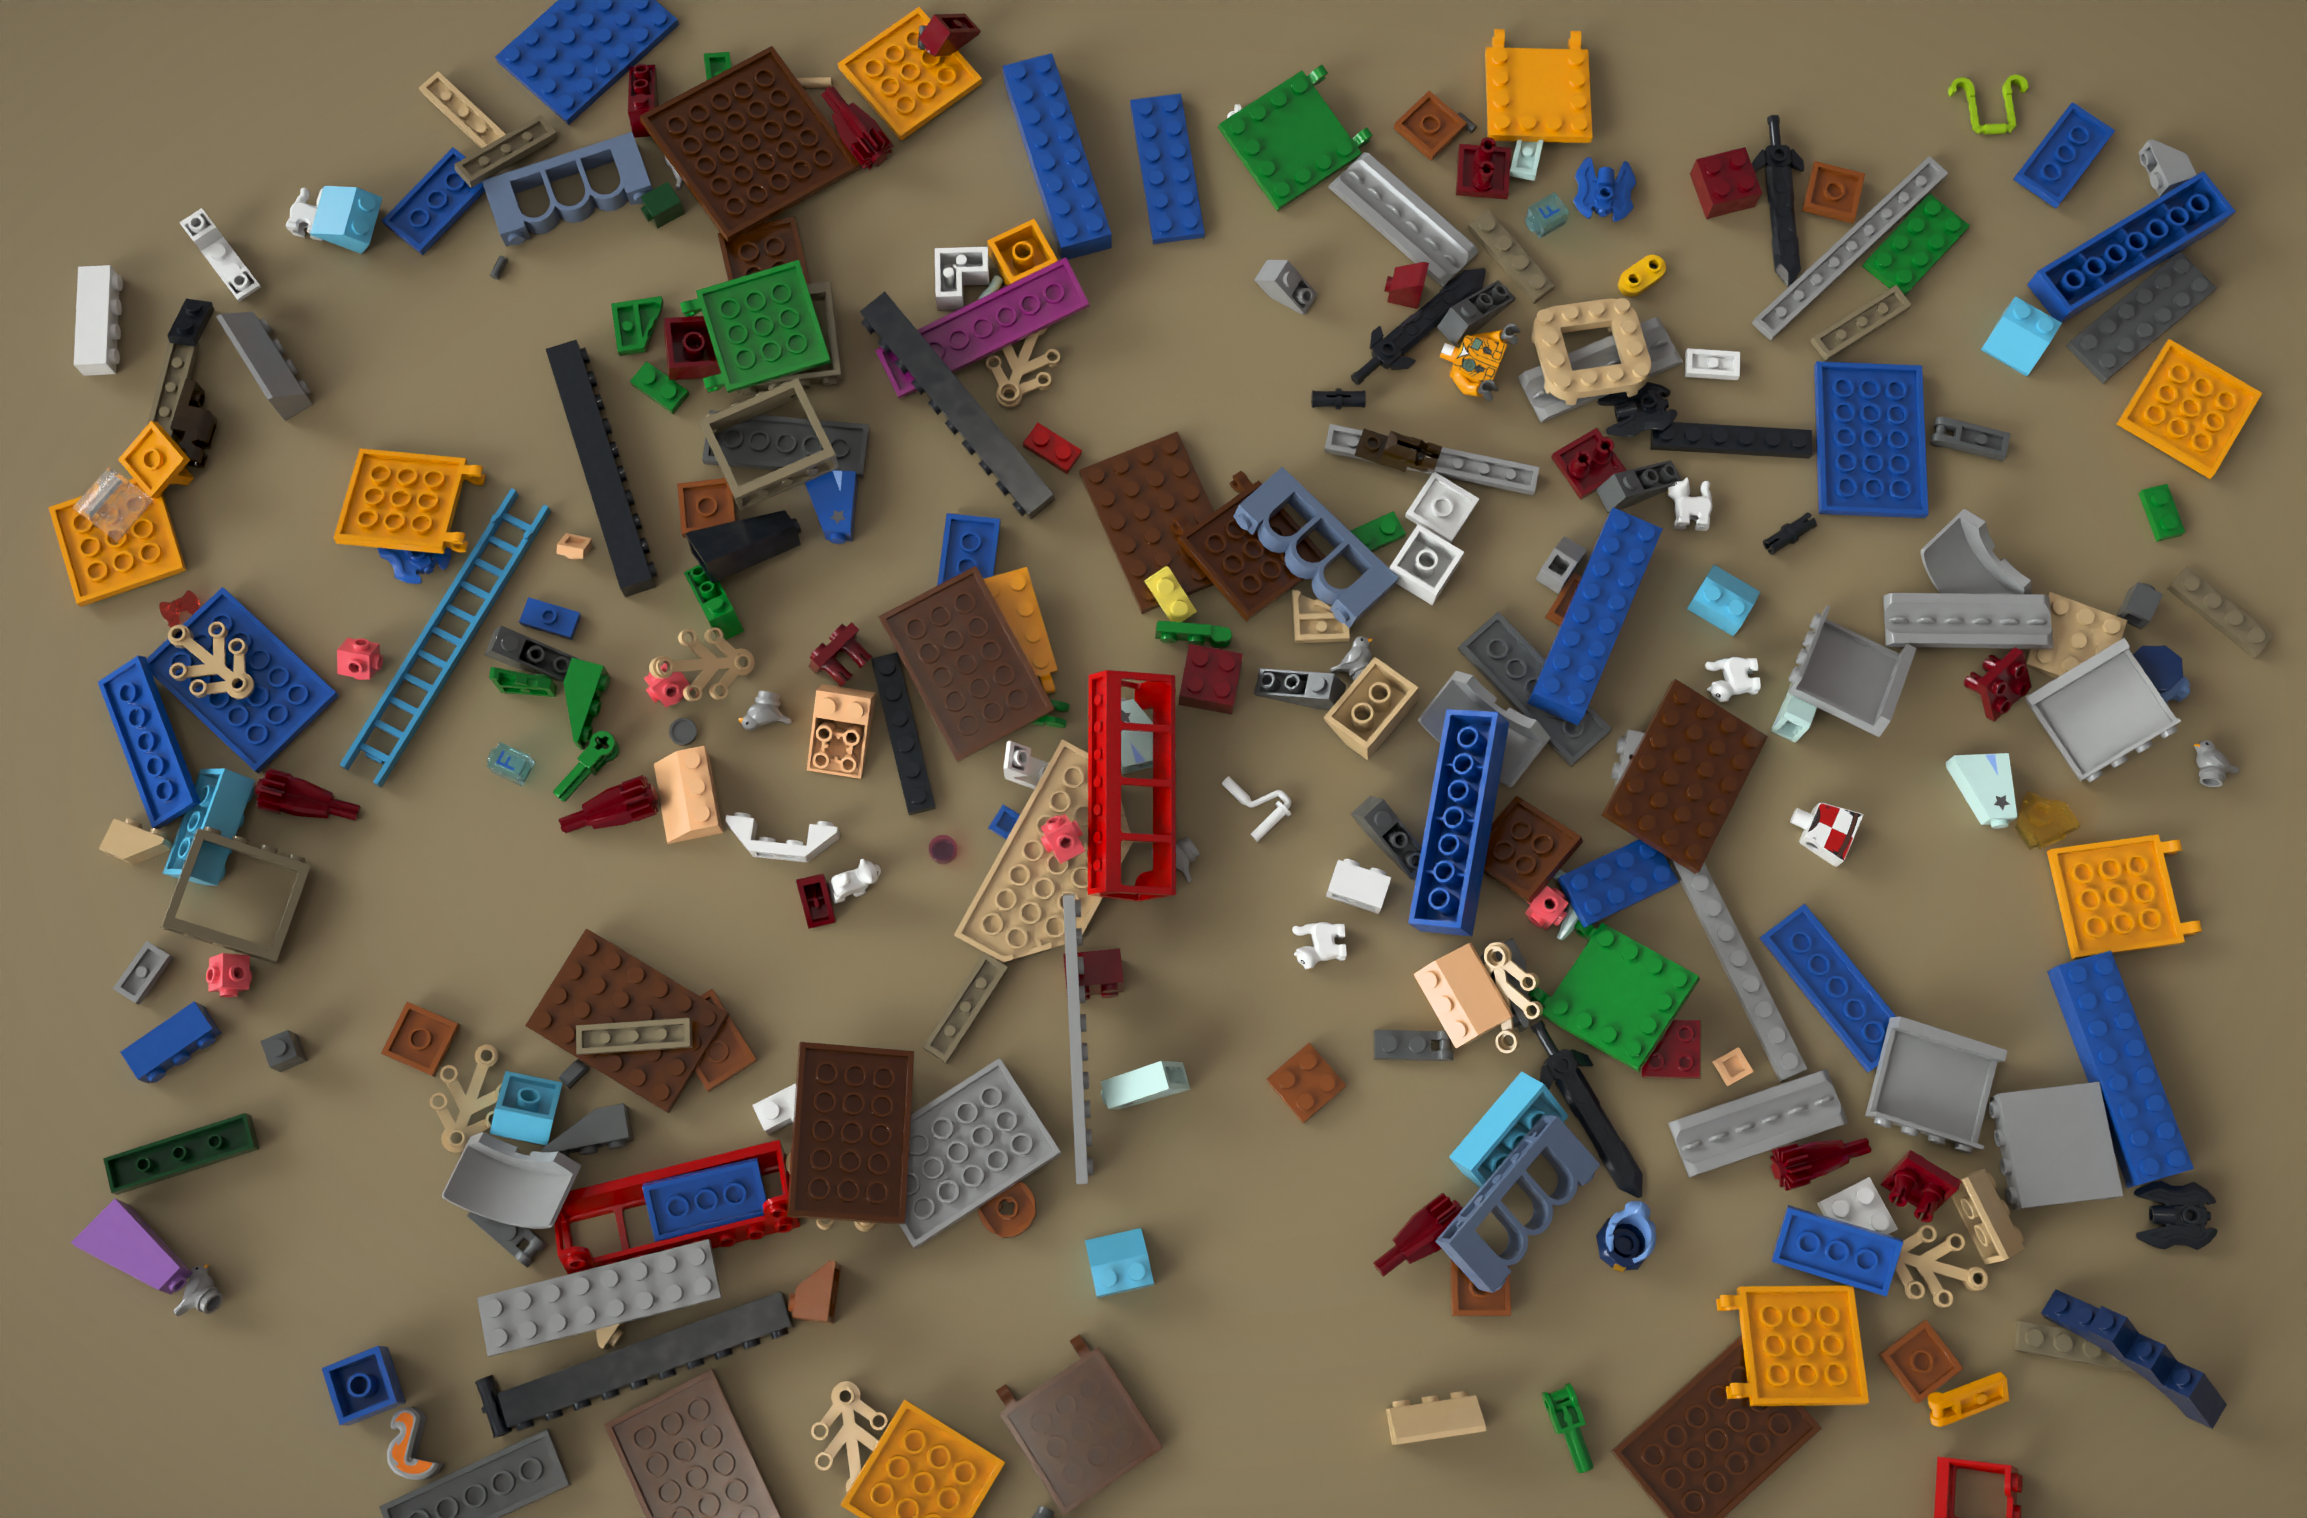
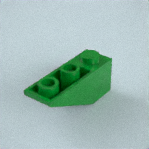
[684,565,744,640]
[563,657,610,750]

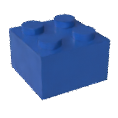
[322,1346,406,1426]

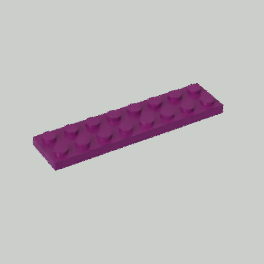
[875,257,1090,399]

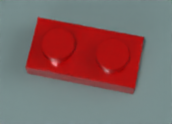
[1023,422,1082,474]

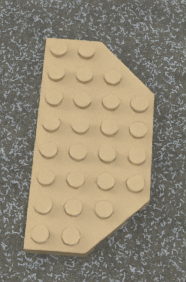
[954,739,1133,963]

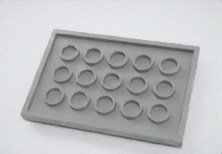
[900,1058,1061,1249]

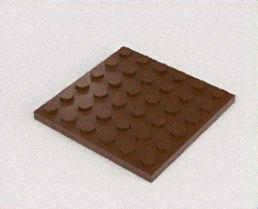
[640,46,859,242]

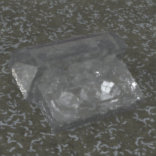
[72,467,154,543]

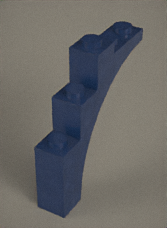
[2041,1289,2227,1429]

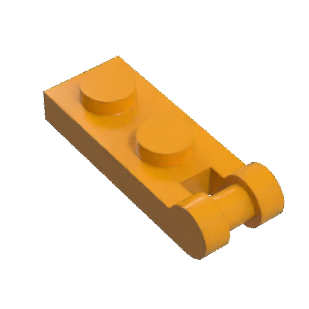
[1928,1371,2009,1427]

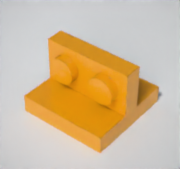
[118,421,194,499]

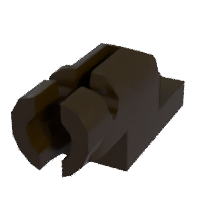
[170,379,217,468]
[1355,428,1442,473]

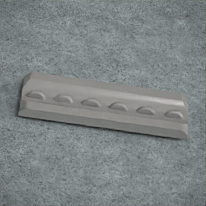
[1328,152,1479,287]
[1518,317,1683,423]
[1883,593,2053,649]
[1668,1069,1848,1178]

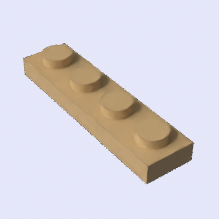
[419,71,506,149]

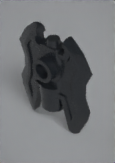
[1597,382,1677,437]
[2134,1181,2218,1250]

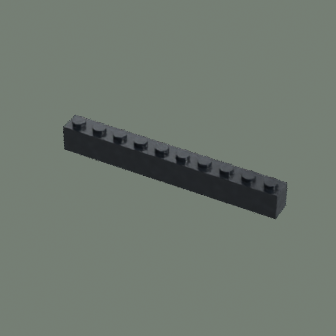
[860,291,1056,519]
[546,340,658,597]
[497,1291,795,1432]

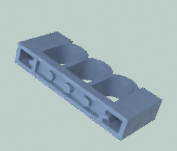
[482,132,653,246]
[1233,467,1399,629]
[1435,1115,1600,1293]

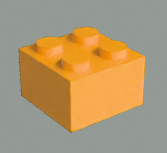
[987,219,1058,286]

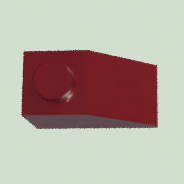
[919,13,981,56]
[1384,262,1429,309]

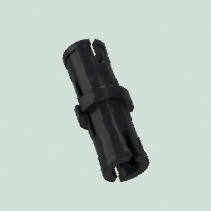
[1311,388,1366,410]
[1763,512,1817,555]
[475,1375,512,1438]

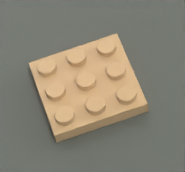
[2026,592,2127,679]

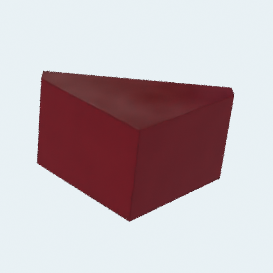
[796,873,836,929]

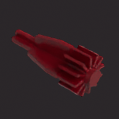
[821,86,894,170]
[255,768,361,821]
[559,775,659,834]
[1770,1138,1871,1191]
[1373,1193,1463,1277]

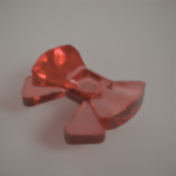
[159,590,200,628]

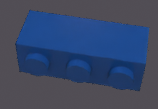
[120,1001,221,1083]

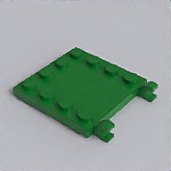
[1218,65,1373,211]
[680,260,831,393]
[1528,920,1700,1072]

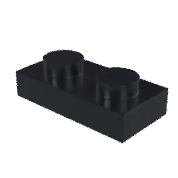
[167,298,214,347]

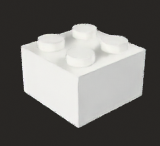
[1389,524,1464,605]

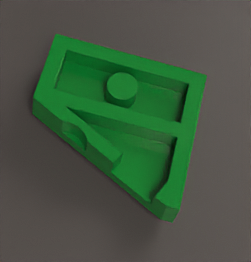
[611,296,664,356]
[489,667,557,697]

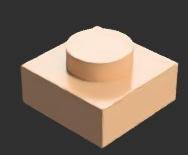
[557,533,592,559]
[1713,1047,1754,1087]

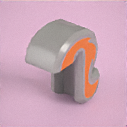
[387,1407,444,1480]

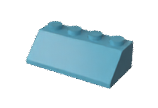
[163,768,255,886]
[1449,1071,1569,1188]

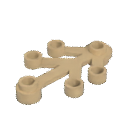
[986,328,1061,408]
[168,621,254,699]
[649,627,755,701]
[1484,942,1543,1053]
[429,1044,502,1153]
[1895,1225,1988,1308]
[811,1381,888,1492]

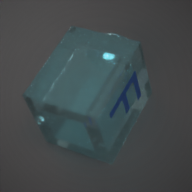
[1525,192,1569,239]
[487,742,535,786]

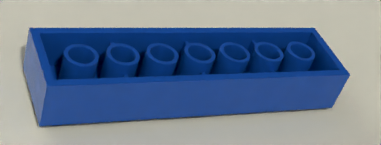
[1003,53,1112,260]
[2027,171,2236,323]
[1527,507,1663,726]
[1408,709,1509,936]
[2047,951,2194,1188]

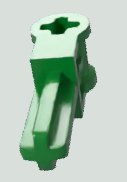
[553,731,619,802]
[1541,1383,1593,1473]

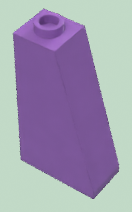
[71,1199,193,1295]

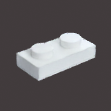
[1685,348,1740,380]

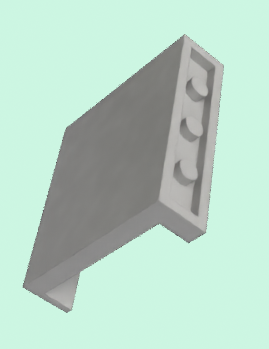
[1788,605,1917,737]
[2025,638,2181,783]
[1865,1016,2008,1153]
[1988,1082,2123,1211]

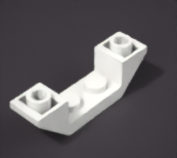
[179,208,261,302]
[1003,741,1049,789]
[725,812,840,863]

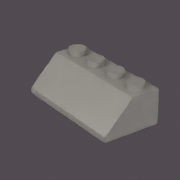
[216,311,313,421]

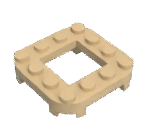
[1531,298,1651,405]

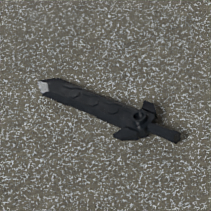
[1752,115,1804,287]
[1351,268,1486,385]
[1530,1020,1643,1198]

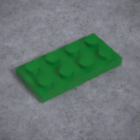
[1862,193,1970,296]

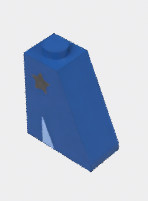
[805,470,858,544]

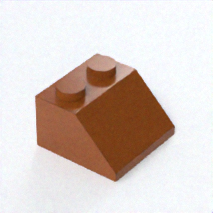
[788,1260,841,1324]

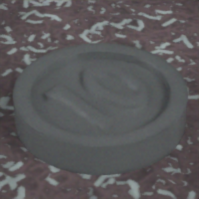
[669,718,697,746]

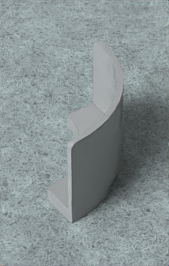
[1921,509,2032,594]
[1418,671,1551,787]
[442,1132,582,1229]

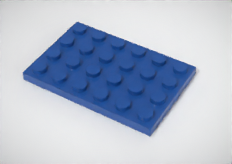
[495,0,679,125]
[1814,361,1928,518]
[146,587,339,774]

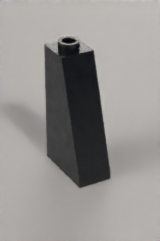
[685,510,801,583]

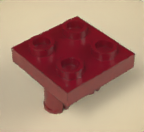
[1456,137,1511,199]
[1551,428,1627,500]
[808,622,873,687]
[1964,647,2032,722]
[1642,1020,1701,1079]
[1880,1150,1961,1223]

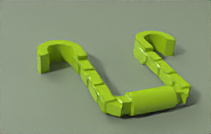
[1948,74,2028,135]

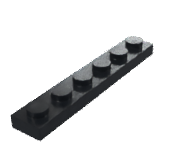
[1651,422,1812,459]
[871,652,936,815]

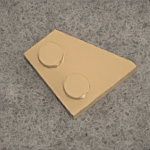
[1292,590,1350,643]

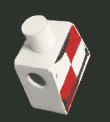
[1790,803,1863,867]

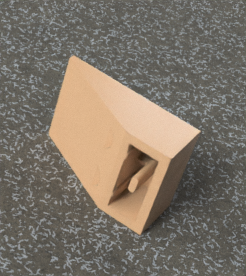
[807,684,876,779]

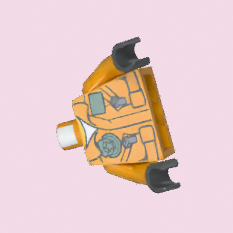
[1440,324,1521,401]

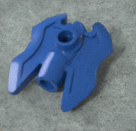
[1573,157,1636,222]
[377,547,451,584]

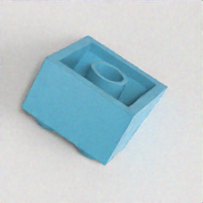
[310,186,383,254]
[1981,296,2062,376]
[1687,565,1760,636]
[490,1071,562,1145]
[1085,1228,1154,1298]

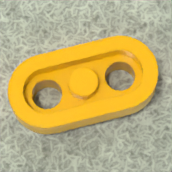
[1618,255,1666,297]

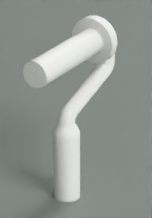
[1222,776,1292,842]

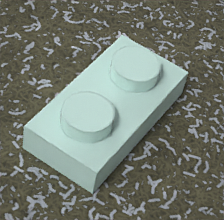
[1510,140,1544,181]

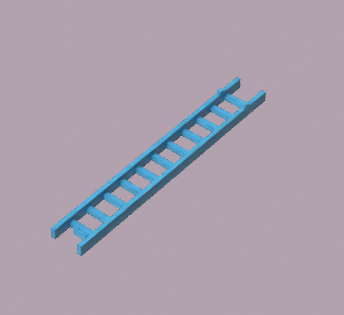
[340,488,551,788]

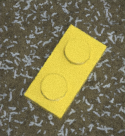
[1144,566,1197,622]

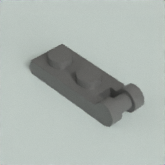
[1930,417,2011,461]
[1374,1030,1454,1061]
[467,1212,547,1268]

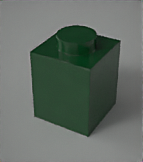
[640,182,685,229]

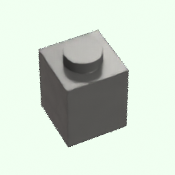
[2116,582,2163,630]
[260,1030,307,1072]

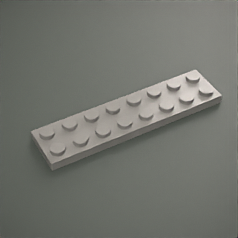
[477,1239,722,1357]

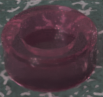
[929,835,957,864]

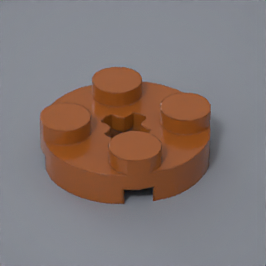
[978,1182,1036,1238]

